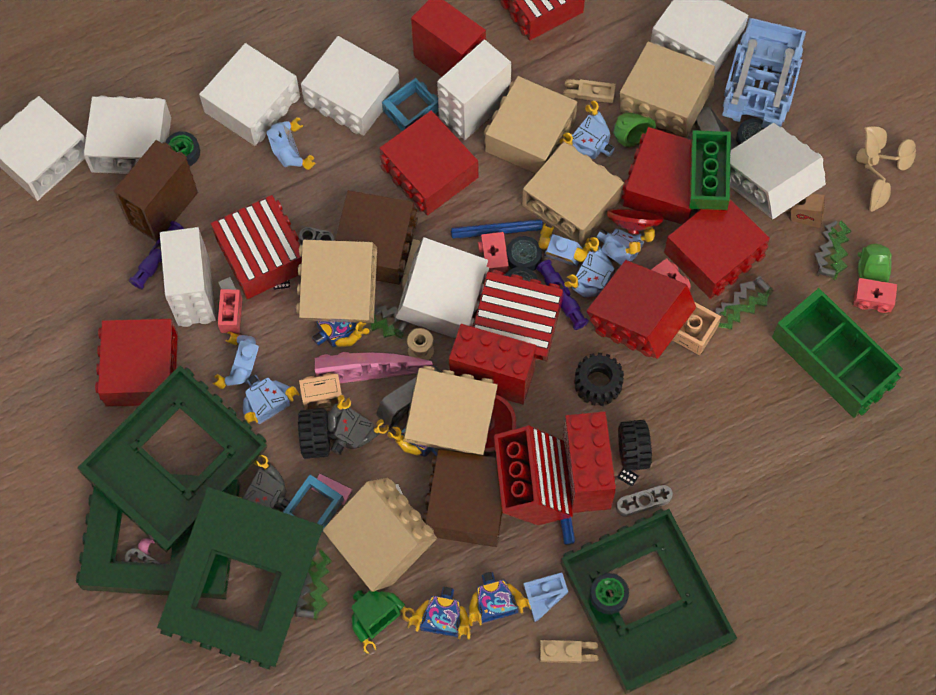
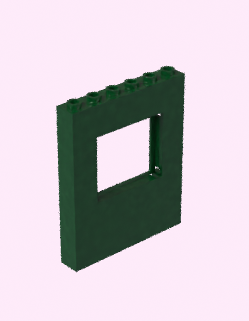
[77,366,267,553]
[76,474,240,599]
[157,487,324,670]
[560,509,737,694]

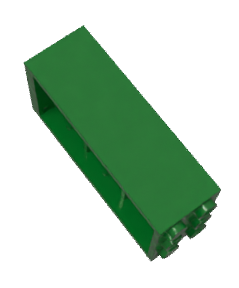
[772,288,903,418]

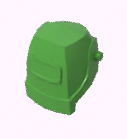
[614,113,656,147]
[858,244,892,283]

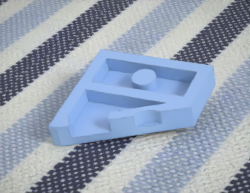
[523,573,568,622]

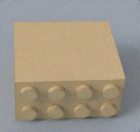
[620,42,715,137]
[484,76,578,174]
[522,142,624,246]
[296,240,377,323]
[403,366,498,456]
[323,478,437,592]

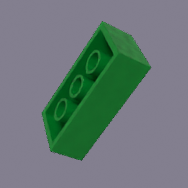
[689,130,731,210]

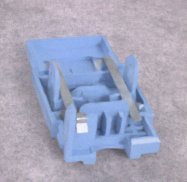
[722,18,806,128]

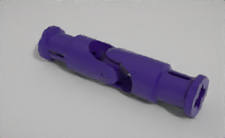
[129,221,184,290]
[536,259,589,330]

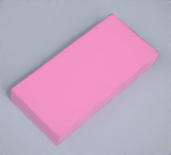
[311,474,352,505]

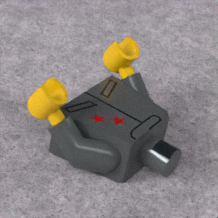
[327,395,389,455]
[240,455,291,510]

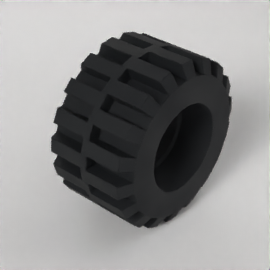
[574,352,624,406]
[298,408,330,459]
[618,420,652,471]

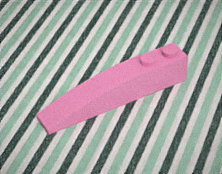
[315,352,433,383]

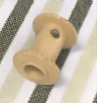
[407,328,434,360]

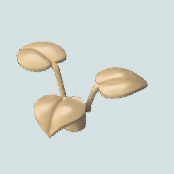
[857,126,916,211]

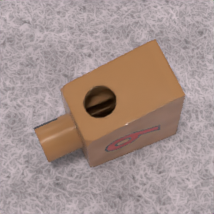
[786,194,825,228]

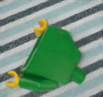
[351,590,415,654]

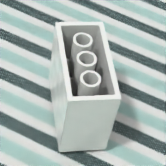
[651,0,748,76]
[301,36,400,136]
[437,39,511,140]
[199,43,300,146]
[84,95,171,174]
[0,96,86,201]
[730,123,826,219]
[160,227,216,327]
[395,237,489,339]

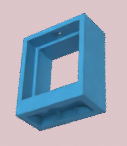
[382,78,439,131]
[284,475,344,532]

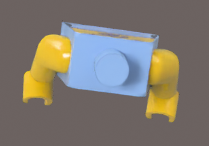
[539,223,593,267]

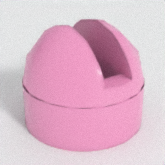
[138,538,155,555]

